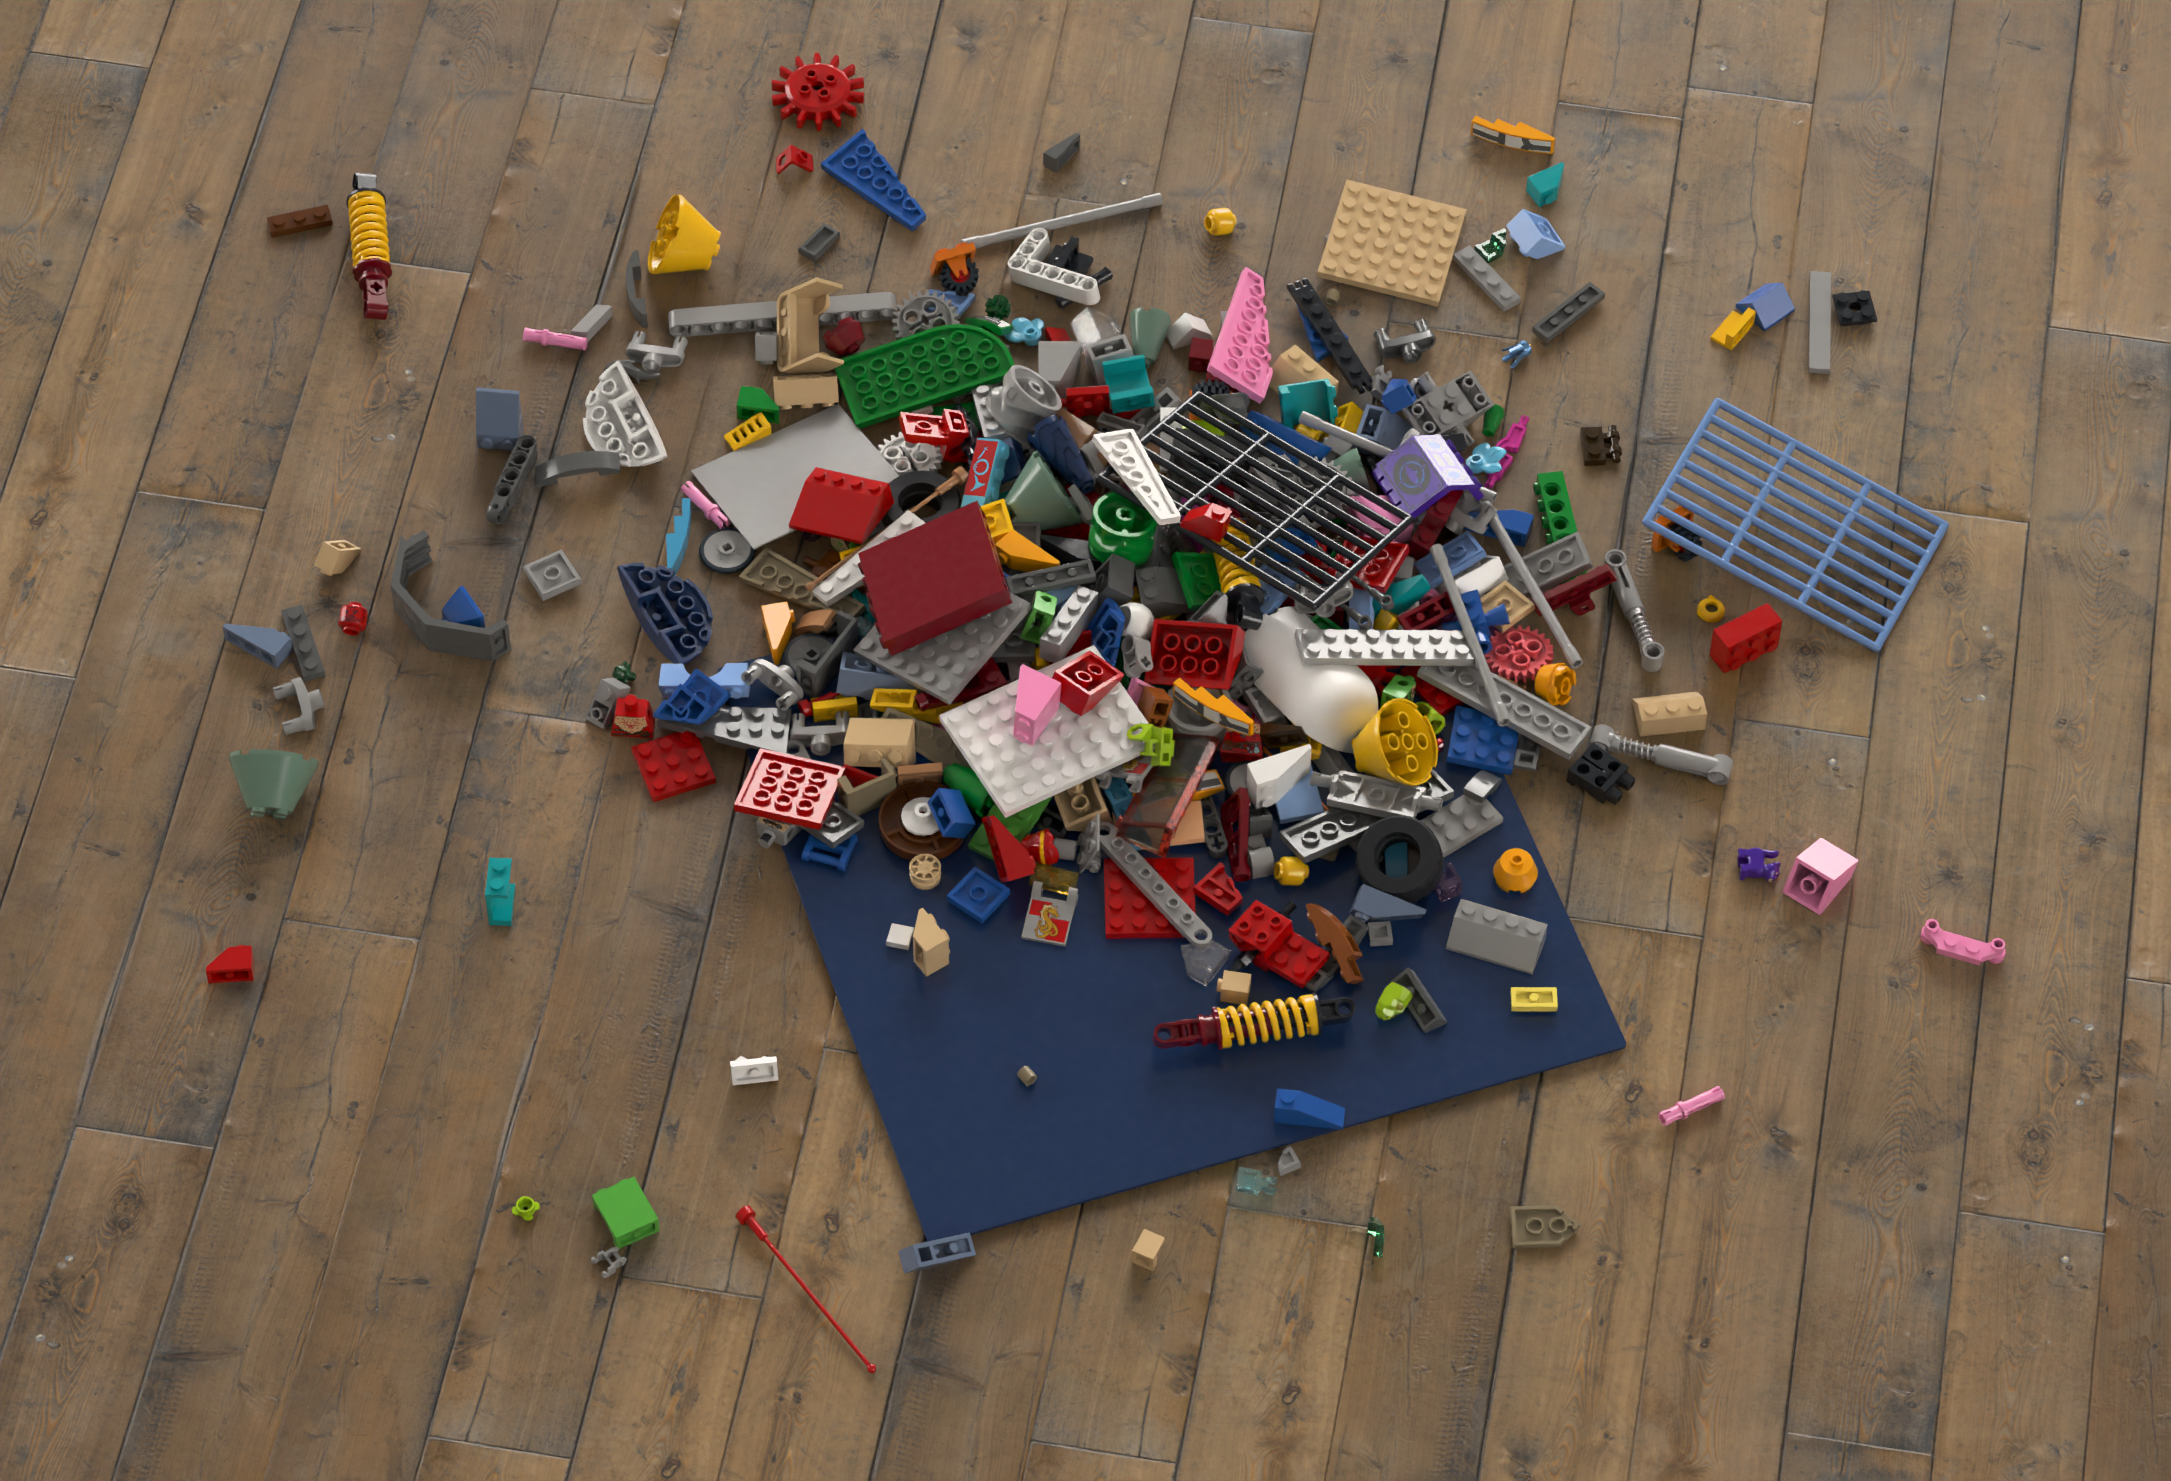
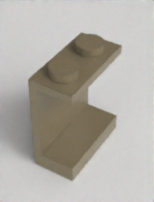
[837,758,898,816]

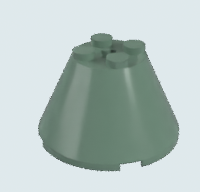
[1005,450,1084,531]
[229,749,319,820]

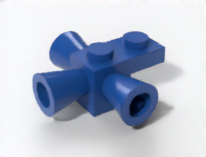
[1441,589,1510,654]

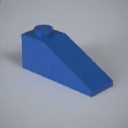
[1464,509,1534,548]
[1274,1088,1345,1130]

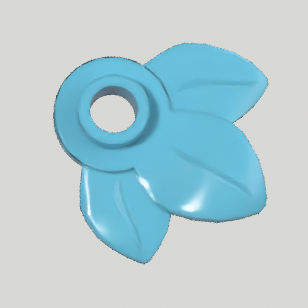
[1004,317,1044,346]
[1466,443,1507,474]

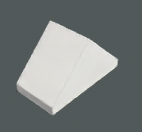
[1166,313,1212,350]

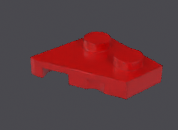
[1193,862,1243,916]

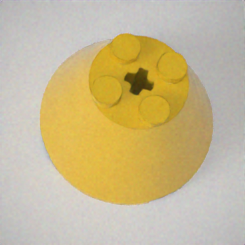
[647,194,721,274]
[1351,698,1438,786]

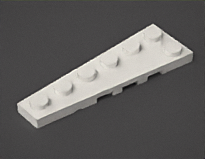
[1092,429,1181,525]
[813,510,925,607]

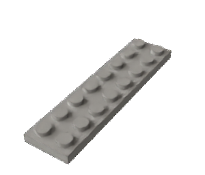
[1294,629,1475,666]
[1417,663,1591,760]

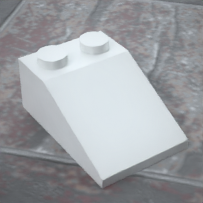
[1246,744,1311,809]

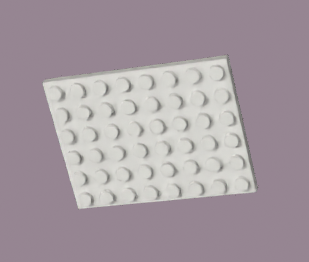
[939,645,1155,818]

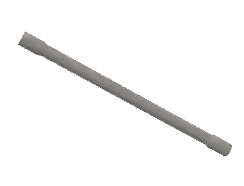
[961,193,1163,249]
[1299,411,1497,504]
[1479,501,1583,669]
[1430,544,1511,727]

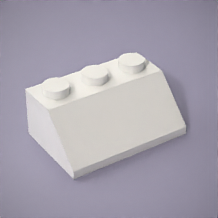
[1434,555,1509,598]

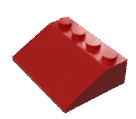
[788,467,894,544]
[1144,619,1245,690]

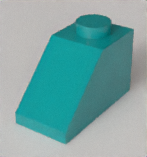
[1526,162,1564,207]

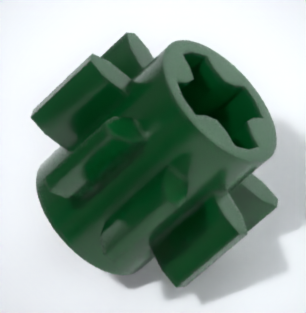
[985,295,1011,320]

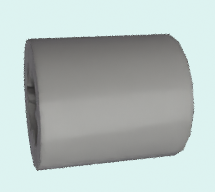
[1053,838,1078,861]

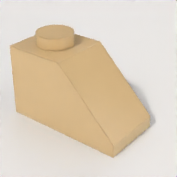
[314,540,361,576]

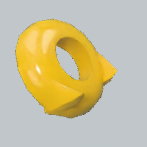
[1697,595,1725,623]

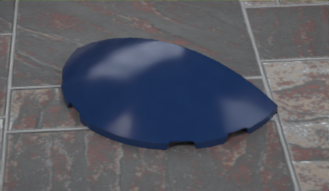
[617,563,713,665]

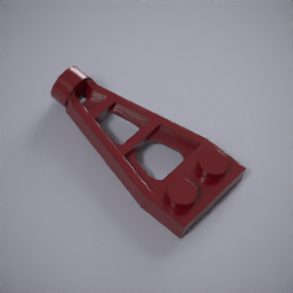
[914,656,1007,712]
[1220,787,1251,882]

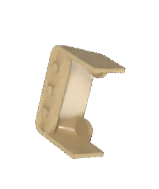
[777,277,844,374]

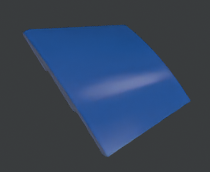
[1084,598,1125,667]
[652,668,731,725]

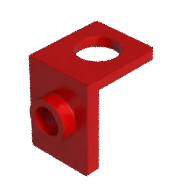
[776,145,814,174]

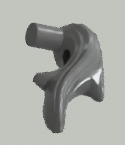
[604,360,662,384]

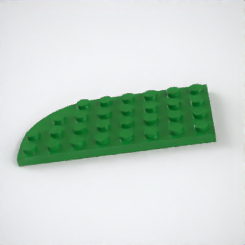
[834,324,1015,429]

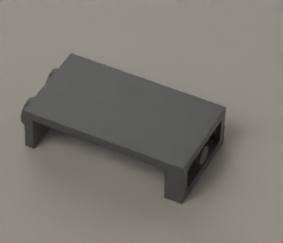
[796,611,859,698]
[1227,612,1264,700]

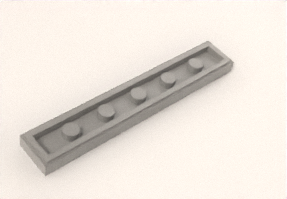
[1808,271,1831,374]

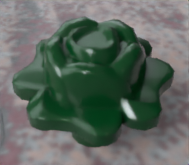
[612,661,636,684]

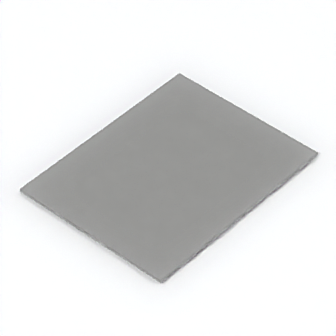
[691,404,899,550]

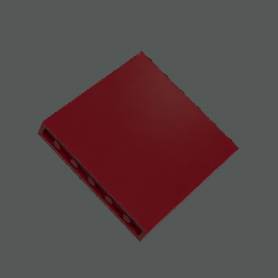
[858,501,1013,656]

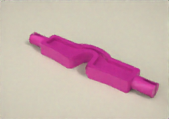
[1484,415,1529,490]

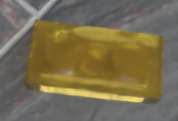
[1029,863,1079,895]

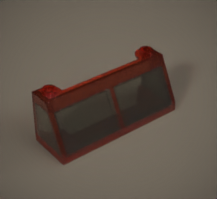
[1115,733,1220,858]

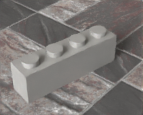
[1039,585,1098,663]

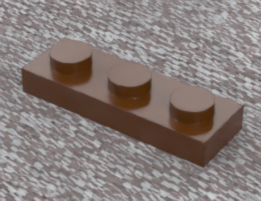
[267,205,333,238]

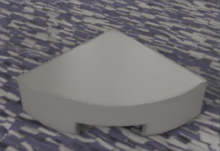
[1278,1146,1301,1176]

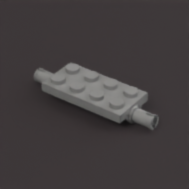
[1310,770,1443,819]

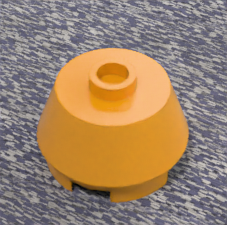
[1535,663,1576,706]
[1493,848,1538,893]

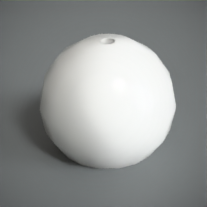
[1120,602,1154,640]

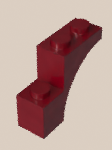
[1188,337,1240,393]
[1408,490,1463,560]

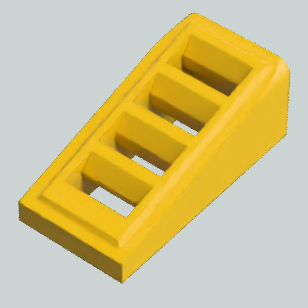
[724,412,772,451]

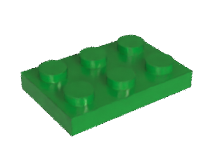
[1172,552,1222,610]

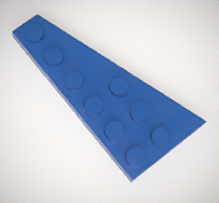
[821,129,926,231]

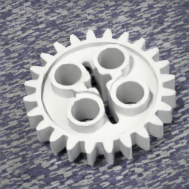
[878,432,943,476]

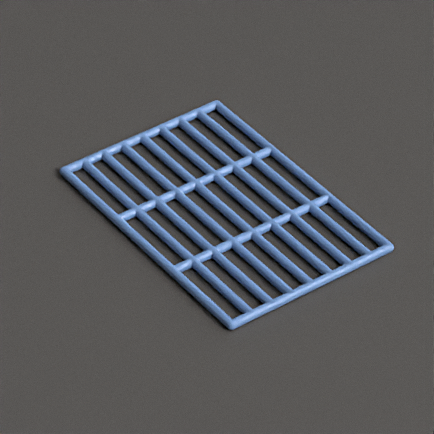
[1642,398,1949,652]

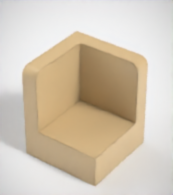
[1132,1229,1165,1271]

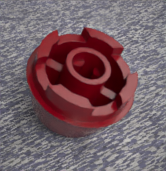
[822,316,865,357]

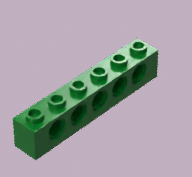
[1533,471,1587,584]

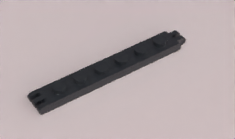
[1287,278,1372,394]

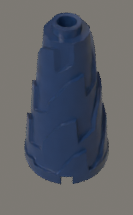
[1027,415,1094,494]

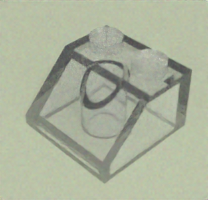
[1070,307,1122,354]

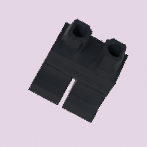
[1566,743,1635,805]

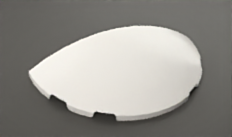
[583,360,667,467]

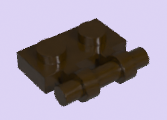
[1580,425,1622,466]

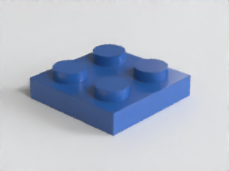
[947,867,1010,924]

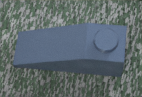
[223,624,293,669]
[898,1232,976,1274]

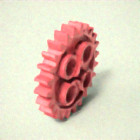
[1484,624,1554,683]

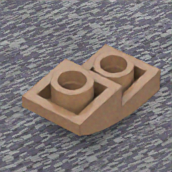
[793,609,836,636]

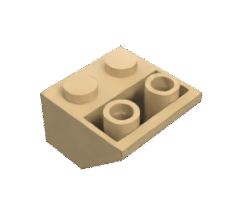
[913,908,950,977]

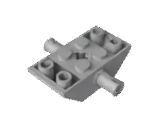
[1401,370,1494,447]

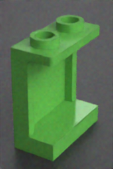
[592,1177,660,1249]

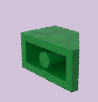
[736,386,780,424]

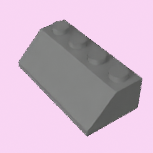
[972,384,1030,450]
[1446,899,1548,975]

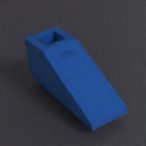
[1381,379,1417,414]

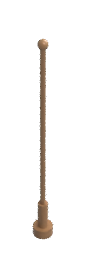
[806,466,968,591]

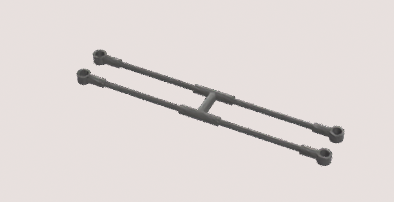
[1204,474,1394,630]

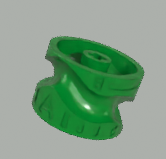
[1088,492,1157,567]

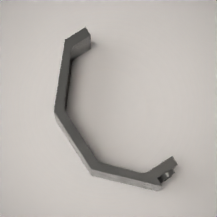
[391,530,511,661]

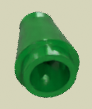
[1482,404,1505,437]

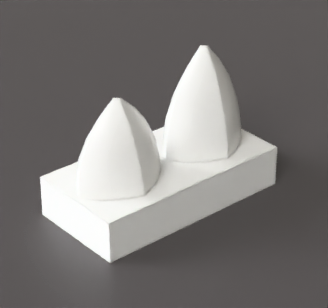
[730,1056,778,1085]

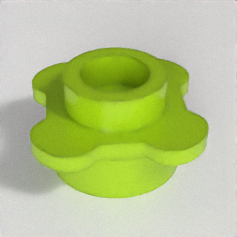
[512,1196,540,1221]

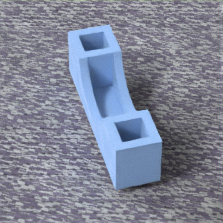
[658,663,750,699]

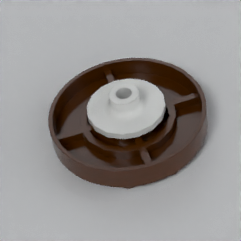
[879,781,966,862]

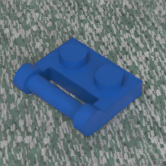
[801,834,857,871]

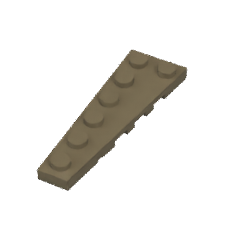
[739,547,866,619]
[881,707,971,769]

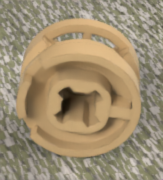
[909,854,941,890]

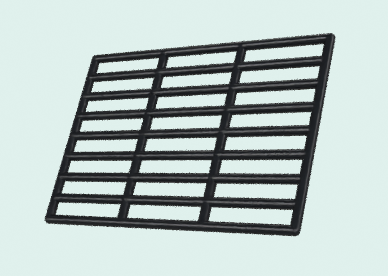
[1096,391,1414,611]

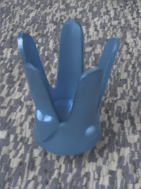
[1501,340,1532,369]

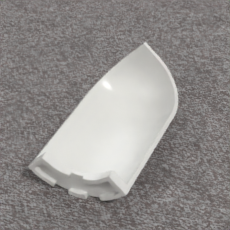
[1244,606,1378,753]

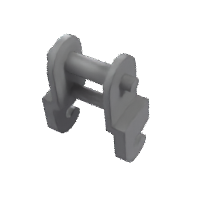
[591,1246,627,1278]

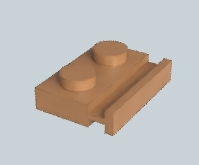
[896,762,943,787]

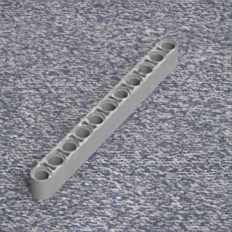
[668,292,898,337]

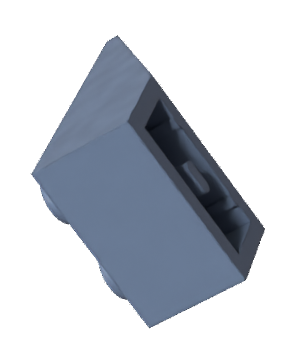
[1355,404,1414,459]

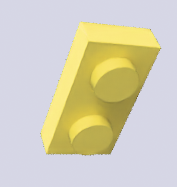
[1510,987,1558,1012]

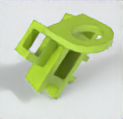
[1127,723,1175,767]

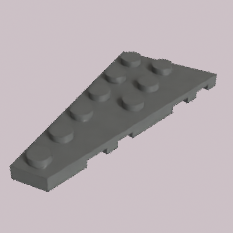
[657,705,792,754]

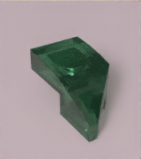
[1474,228,1507,263]
[1367,1216,1384,1258]

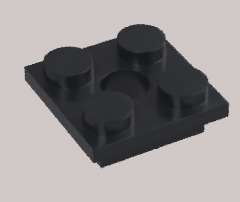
[1832,290,1877,326]

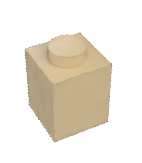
[1217,970,1251,1005]

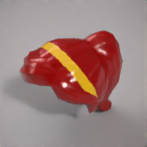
[1020,829,1059,866]

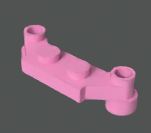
[1920,919,2006,966]

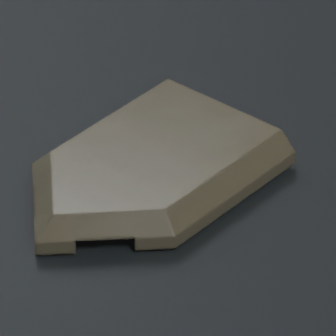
[1510,1205,1582,1248]

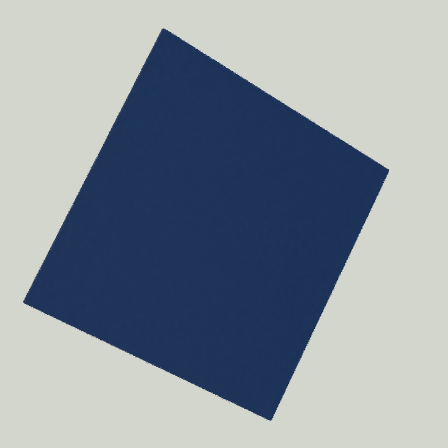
[717,547,1626,1242]

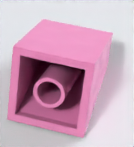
[1347,495,1414,543]
[1013,664,1061,746]
[1782,838,1859,915]

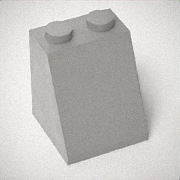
[1038,341,1081,399]

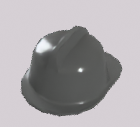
[1199,392,1250,425]

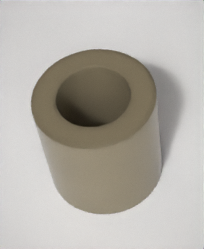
[1324,289,1340,307]
[1017,1066,1037,1086]

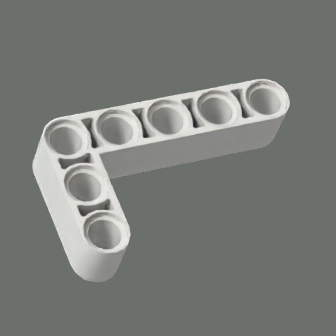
[1008,228,1100,305]

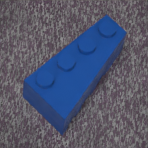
[1239,411,1332,471]

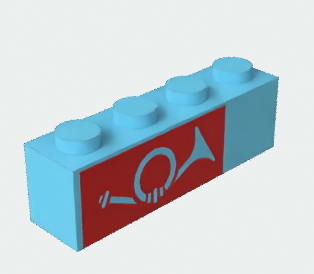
[961,438,1010,507]

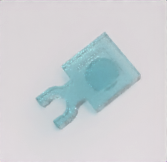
[1235,1166,1277,1196]

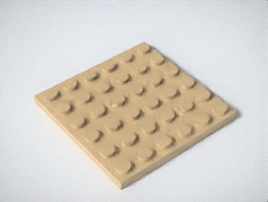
[1317,179,1467,307]

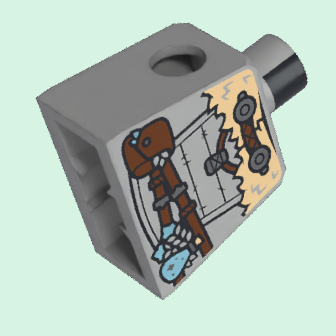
[757,817,803,848]

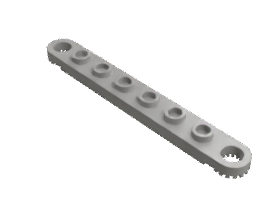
[1100,821,1212,949]

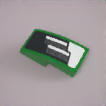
[964,315,1013,336]

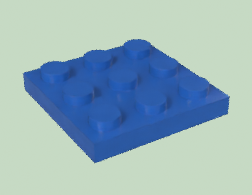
[1446,705,1519,775]

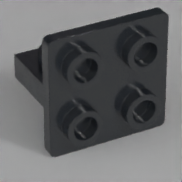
[1045,236,1094,275]

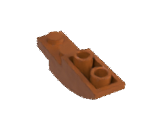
[1306,903,1364,984]

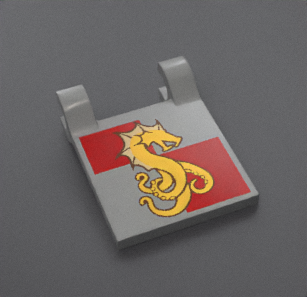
[1096,749,1155,793]
[1021,881,1079,947]

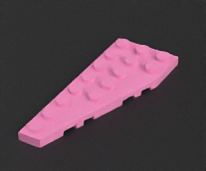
[1207,267,1273,404]

